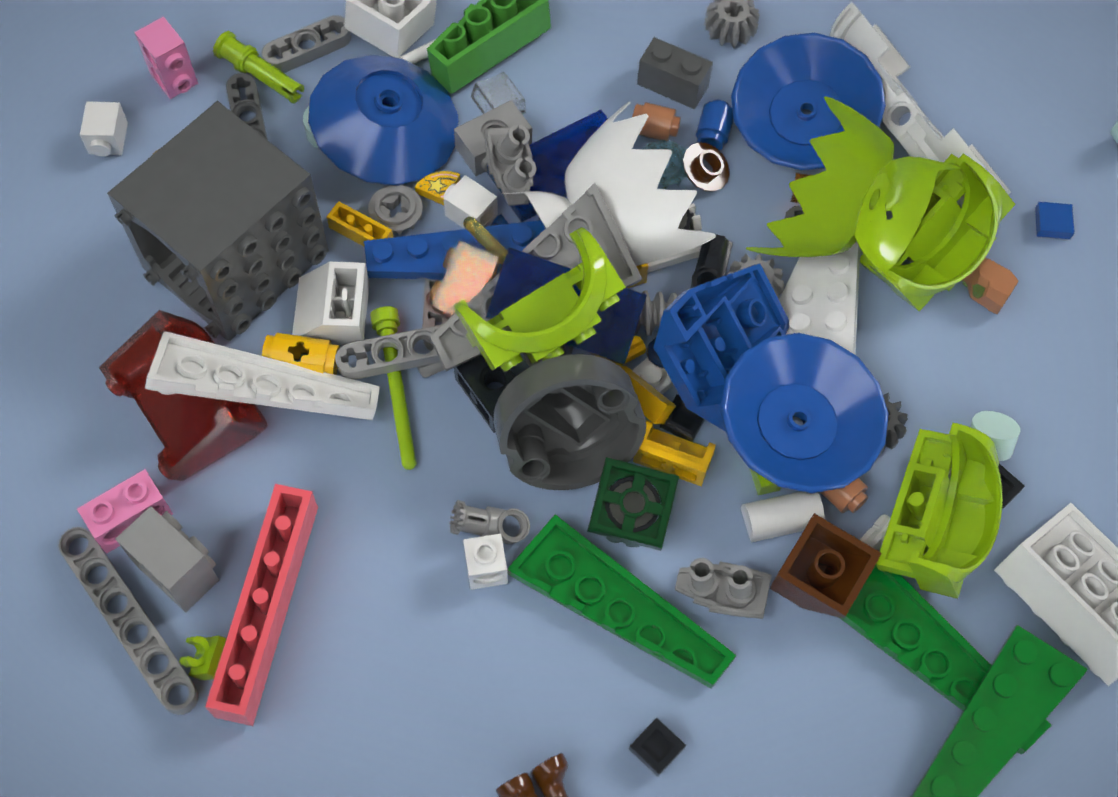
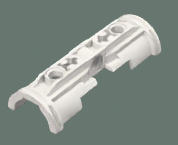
[830,2,1011,208]

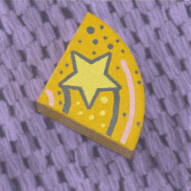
[415,171,461,205]

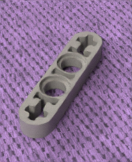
[335,324,443,379]

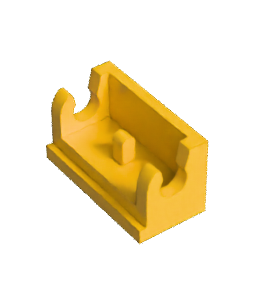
[633,420,716,487]

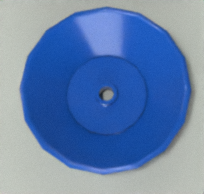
[731,33,886,171]
[308,54,459,186]
[720,333,889,494]

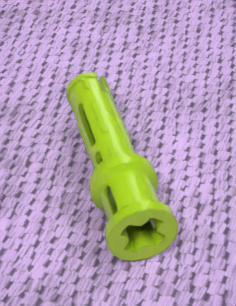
[213,31,304,103]

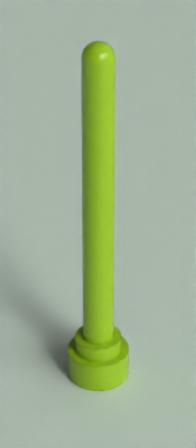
[370,306,416,470]

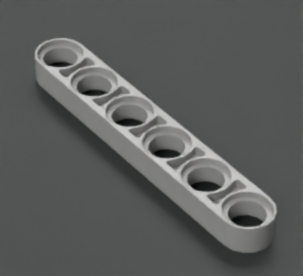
[59,527,198,715]

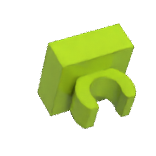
[179,636,227,681]

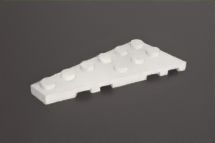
[779,241,860,354]

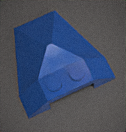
[653,263,790,432]

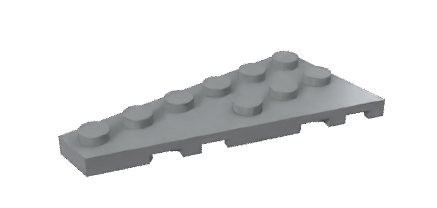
[430,183,642,371]

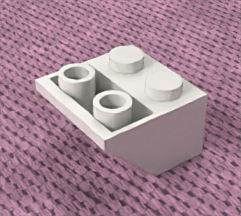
[292,261,370,345]

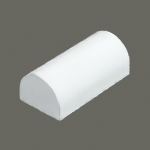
[741,491,825,543]

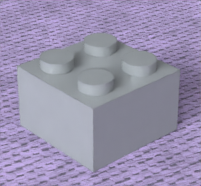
[115,506,219,613]

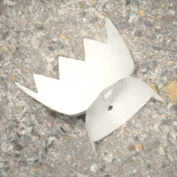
[502,102,716,266]

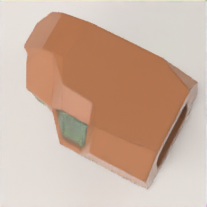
[962,258,1019,314]

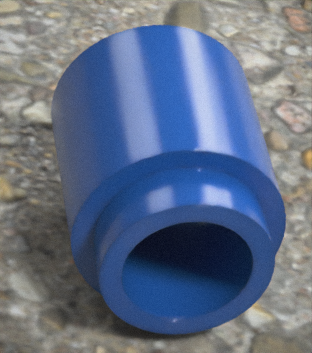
[696,100,734,151]

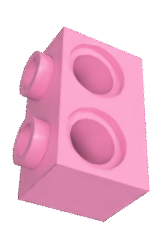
[135,16,198,99]
[77,469,173,554]

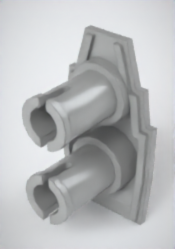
[484,125,536,206]
[675,558,772,619]

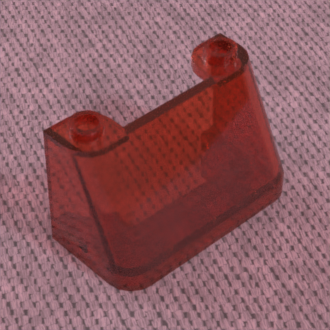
[99,310,268,481]

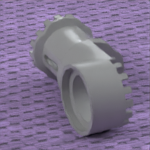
[449,500,530,544]

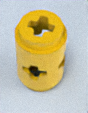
[262,333,340,375]

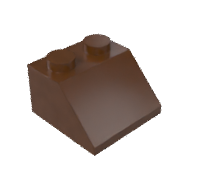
[769,513,882,618]

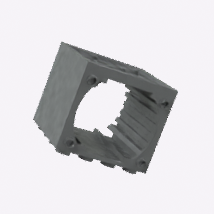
[107,101,329,341]

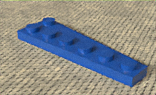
[364,220,546,281]

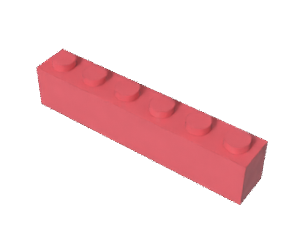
[205,484,318,726]

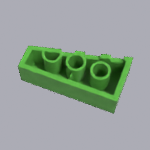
[427,0,551,94]

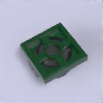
[587,457,679,551]

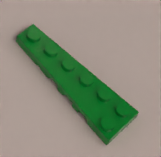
[507,514,736,689]
[838,565,1052,755]
[911,625,1088,797]

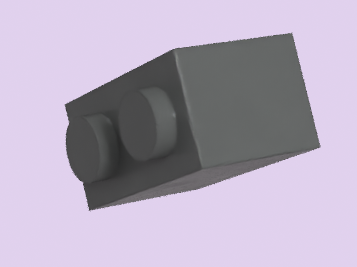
[637,37,713,110]

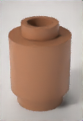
[632,102,681,142]
[820,478,868,513]

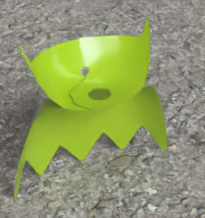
[746,96,962,289]

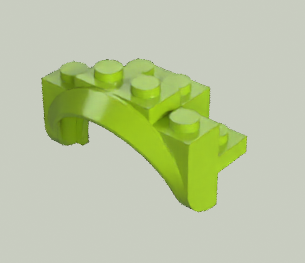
[860,153,1016,312]
[452,227,626,372]
[876,422,1003,599]

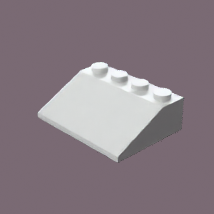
[994,503,1118,686]

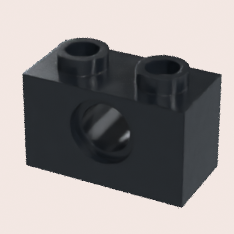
[454,355,515,433]

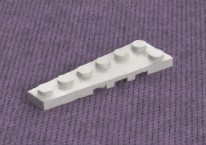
[145,331,380,420]

